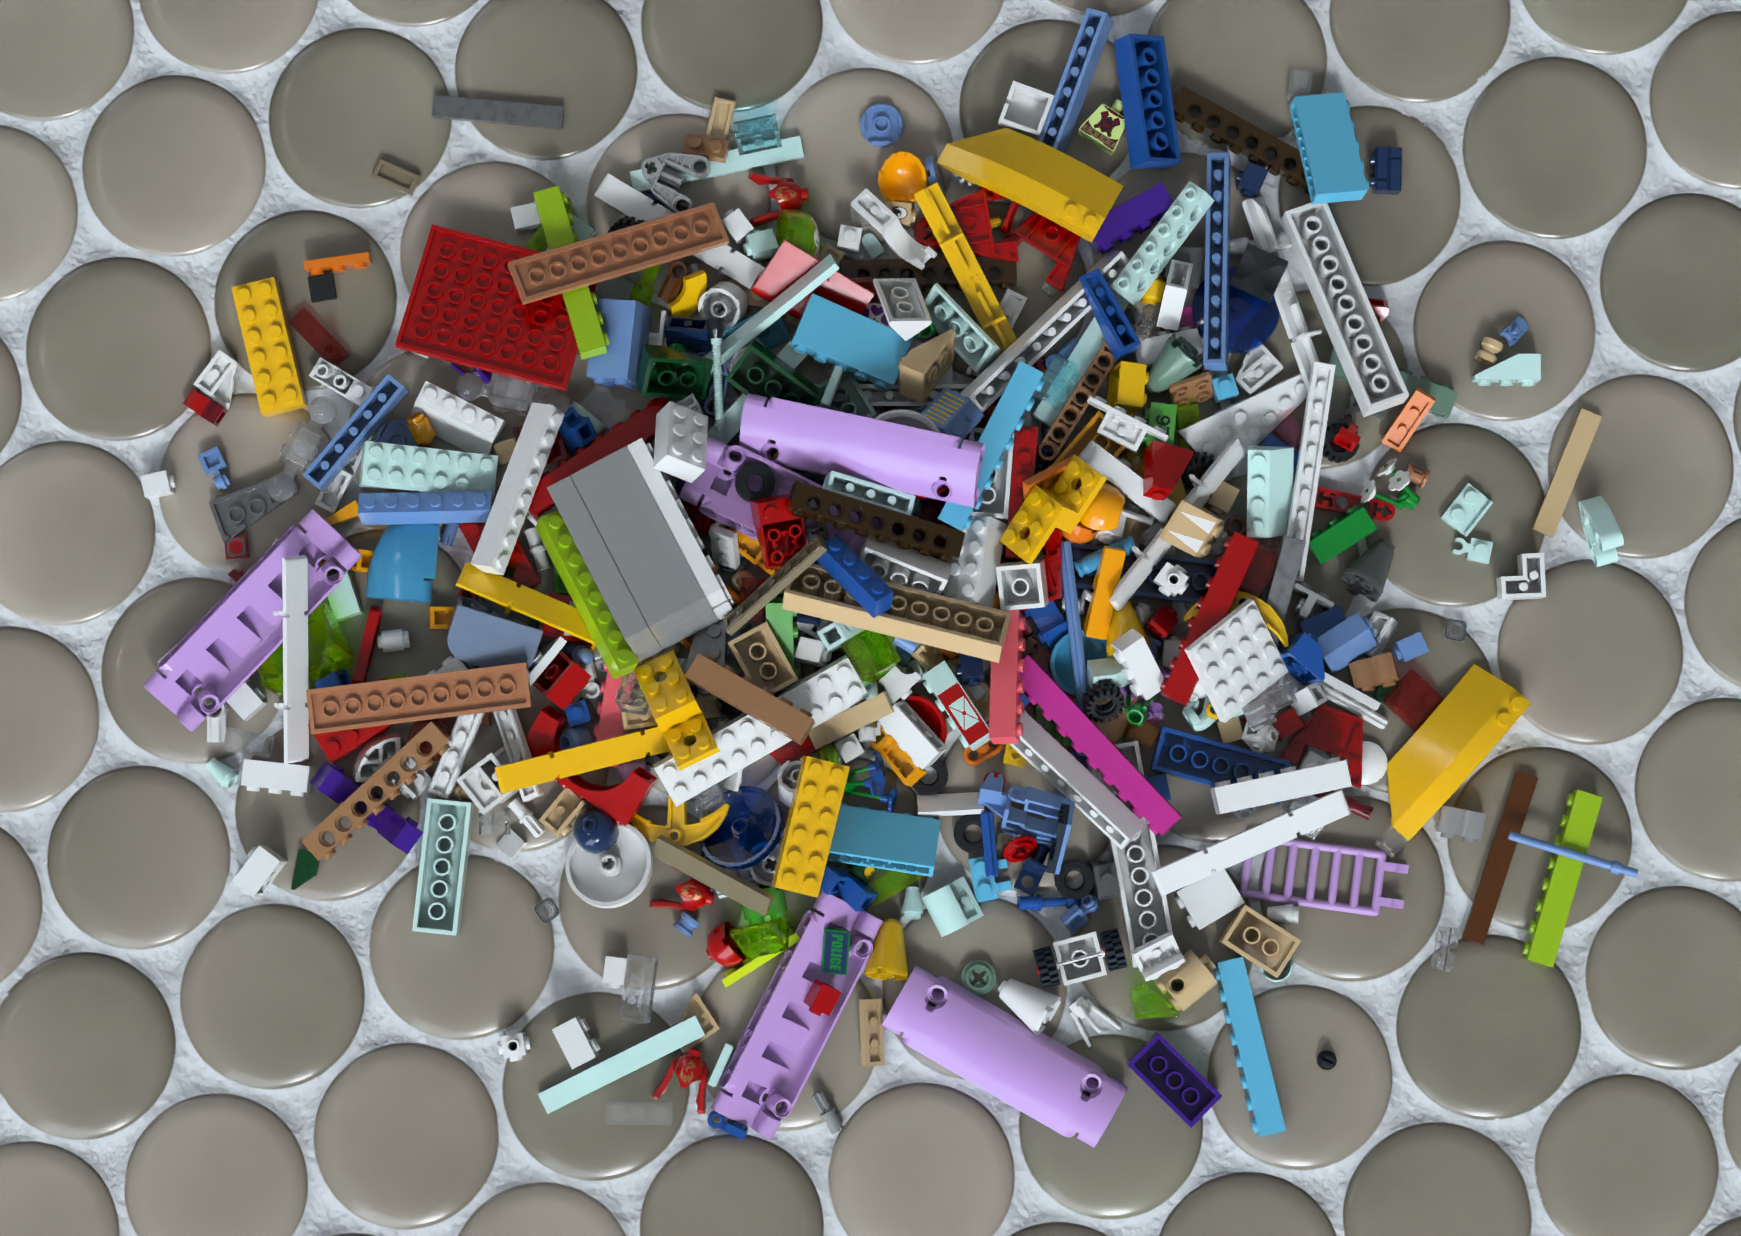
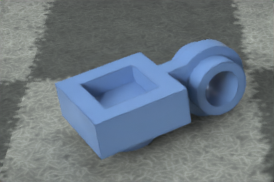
[197,446,231,490]
[1059,894,1099,934]

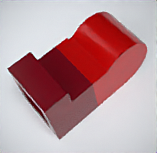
[182,389,228,427]

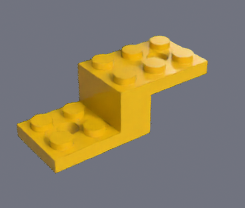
[999,454,1107,564]
[634,650,720,771]

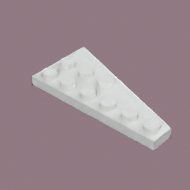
[1177,373,1308,466]

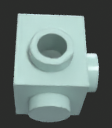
[743,228,779,262]

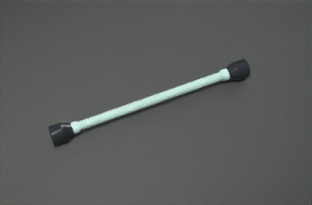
[707,318,726,474]

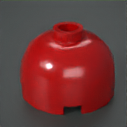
[706,921,748,967]

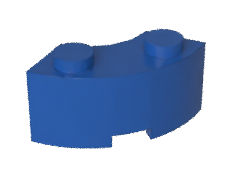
[1023,601,1068,650]

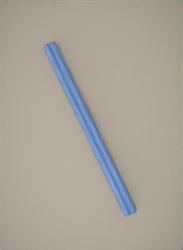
[1062,540,1088,715]

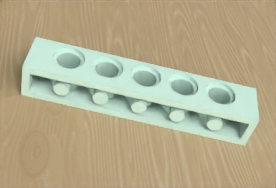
[1110,181,1215,306]

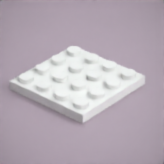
[1184,599,1288,723]

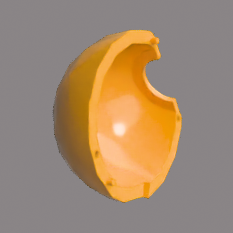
[878,151,930,202]
[1079,482,1126,531]

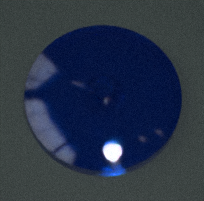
[1192,267,1280,354]
[700,786,784,870]

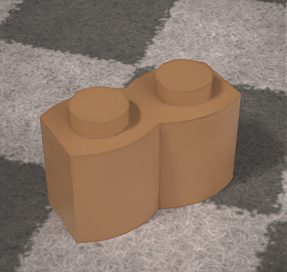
[1349,652,1400,693]

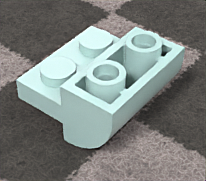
[922,876,984,937]

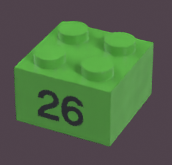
[1140,402,1177,451]

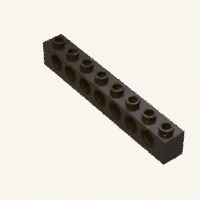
[1173,86,1310,195]
[841,257,1017,293]
[786,481,965,563]

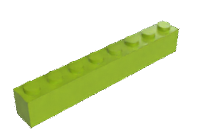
[533,186,610,360]
[535,511,639,680]
[1522,790,1603,967]

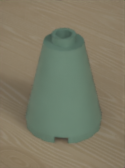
[1145,333,1203,394]

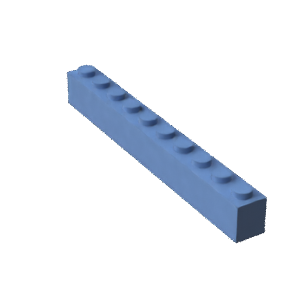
[1203,152,1231,371]

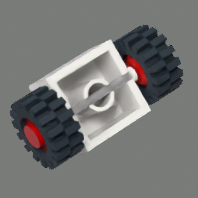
[1033,928,1127,989]

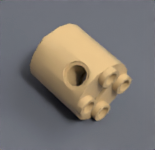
[1154,949,1218,1012]

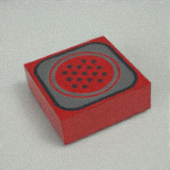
[225,535,249,560]

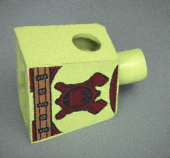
[1078,99,1125,156]

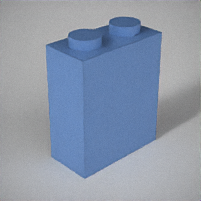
[1317,612,1378,674]

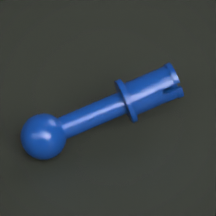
[1017,894,1081,911]

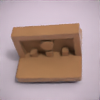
[1166,365,1213,409]

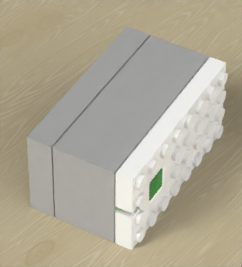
[547,438,735,662]

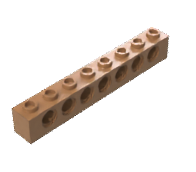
[301,720,452,861]

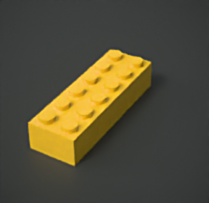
[231,277,308,417]
[771,756,850,898]

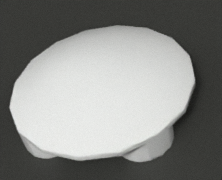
[1344,741,1387,785]

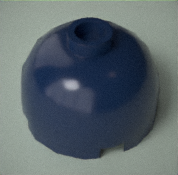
[573,808,619,854]

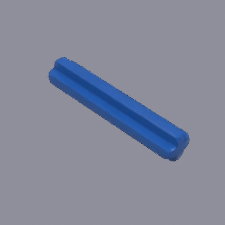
[980,812,999,877]

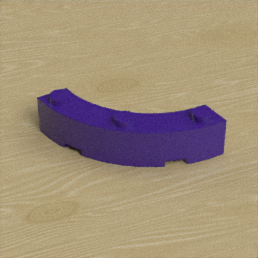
[309,761,423,854]

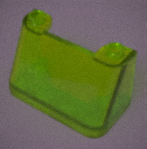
[257,603,354,698]

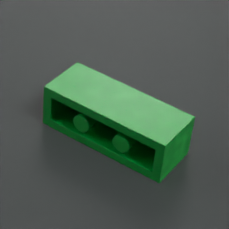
[1309,504,1377,565]

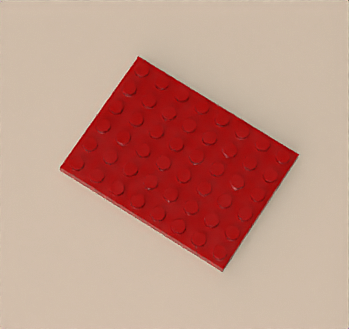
[395,224,598,391]

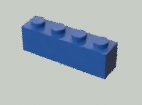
[817,534,894,618]

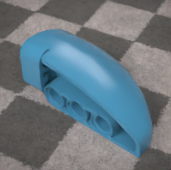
[366,523,439,603]

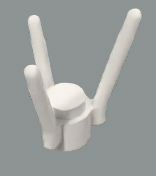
[853,702,881,743]
[1069,997,1122,1048]

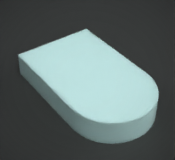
[862,233,885,259]

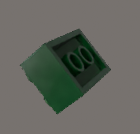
[636,344,713,400]

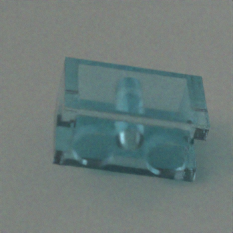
[732,114,782,156]
[1033,354,1079,408]

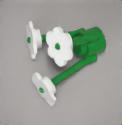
[1361,458,1420,510]

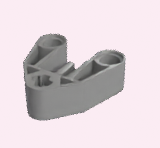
[641,152,711,213]

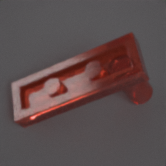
[288,307,350,367]

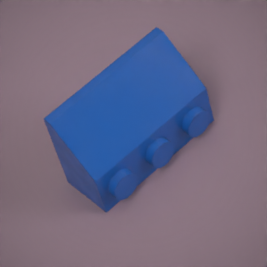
[1278,632,1325,686]

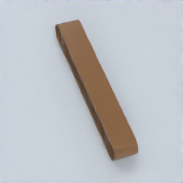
[1036,342,1116,464]

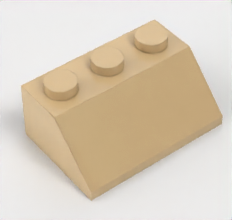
[727,621,798,695]

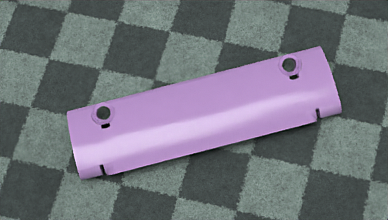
[740,393,985,508]
[679,435,921,565]
[143,509,362,732]
[711,890,883,1140]
[882,965,1128,1148]

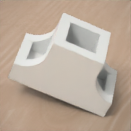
[879,666,921,705]

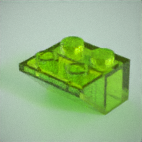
[840,630,901,687]
[730,917,790,959]

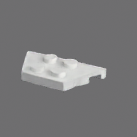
[528,636,567,687]

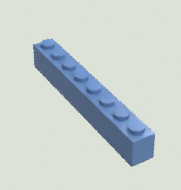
[1038,8,1113,153]

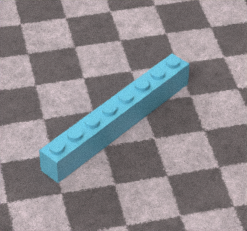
[938,361,1046,531]
[1213,956,1286,1137]

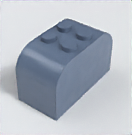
[447,595,543,668]

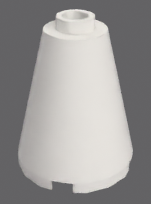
[998,978,1061,1035]

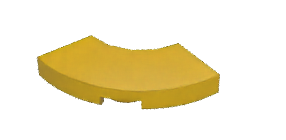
[668,270,707,317]

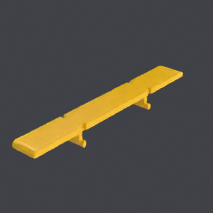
[914,182,1017,358]
[456,562,653,665]
[494,726,696,793]

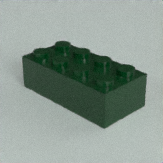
[725,340,825,406]

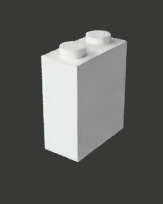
[1174,869,1245,930]

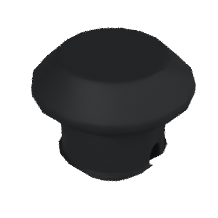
[1317,1050,1337,1070]

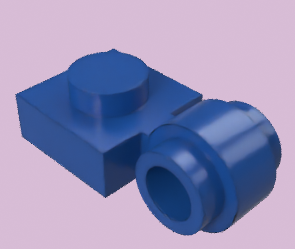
[707,1111,748,1140]

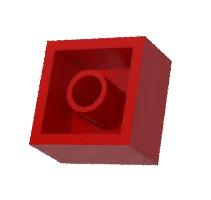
[532,650,592,711]

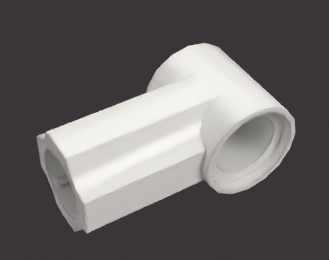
[206,699,229,743]

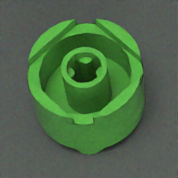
[741,887,788,923]

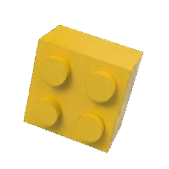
[1106,361,1149,416]

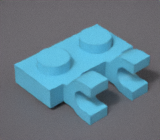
[968,856,1012,903]

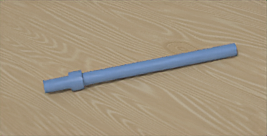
[1507,831,1638,878]

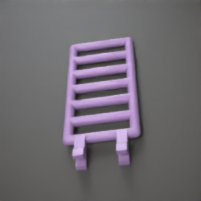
[1239,838,1409,916]

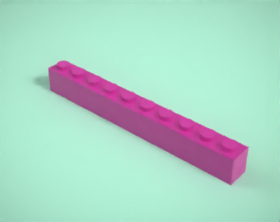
[1022,655,1183,835]

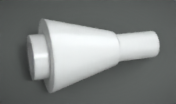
[1133,602,1154,627]

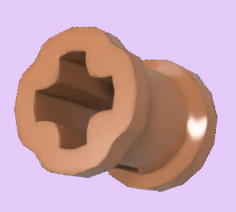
[1405,463,1430,489]

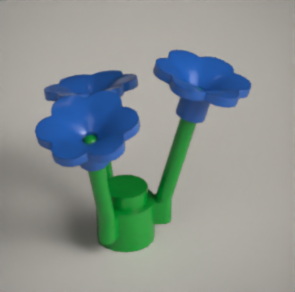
[844,752,898,812]

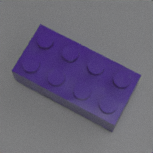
[1088,182,1173,255]
[1125,1032,1222,1128]

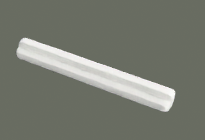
[1318,682,1388,729]

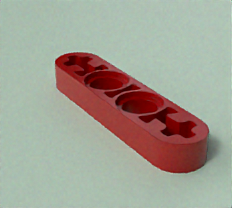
[1315,488,1395,522]
[352,605,383,684]

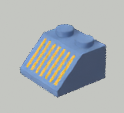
[920,387,985,440]

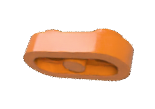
[963,740,1004,766]

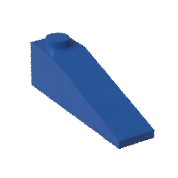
[1079,268,1141,361]

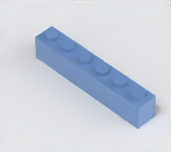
[302,374,409,492]
[358,490,495,525]

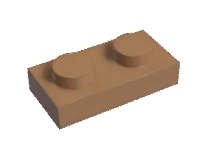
[682,134,730,163]

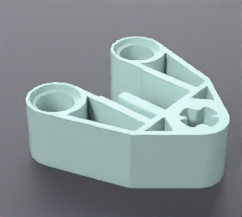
[1578,495,1624,567]

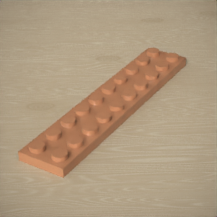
[508,202,730,305]
[306,662,533,734]

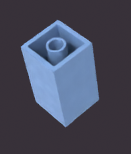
[586,298,652,389]

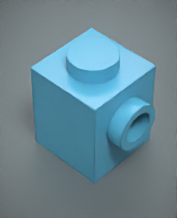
[1212,372,1239,404]

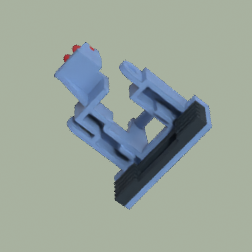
[978,771,1075,875]

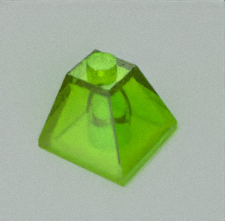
[1130,985,1180,1019]

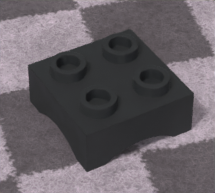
[1230,243,1288,303]

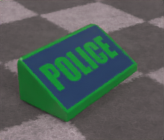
[821,928,850,975]

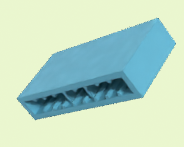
[1289,92,1369,204]
[789,293,913,390]
[827,803,941,877]

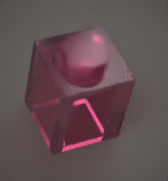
[1273,415,1302,451]

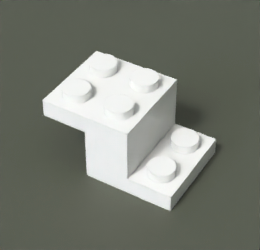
[456,746,519,815]

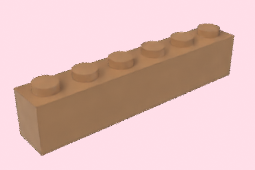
[685,653,815,746]

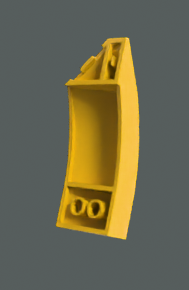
[936,128,1123,243]
[1386,664,1531,841]

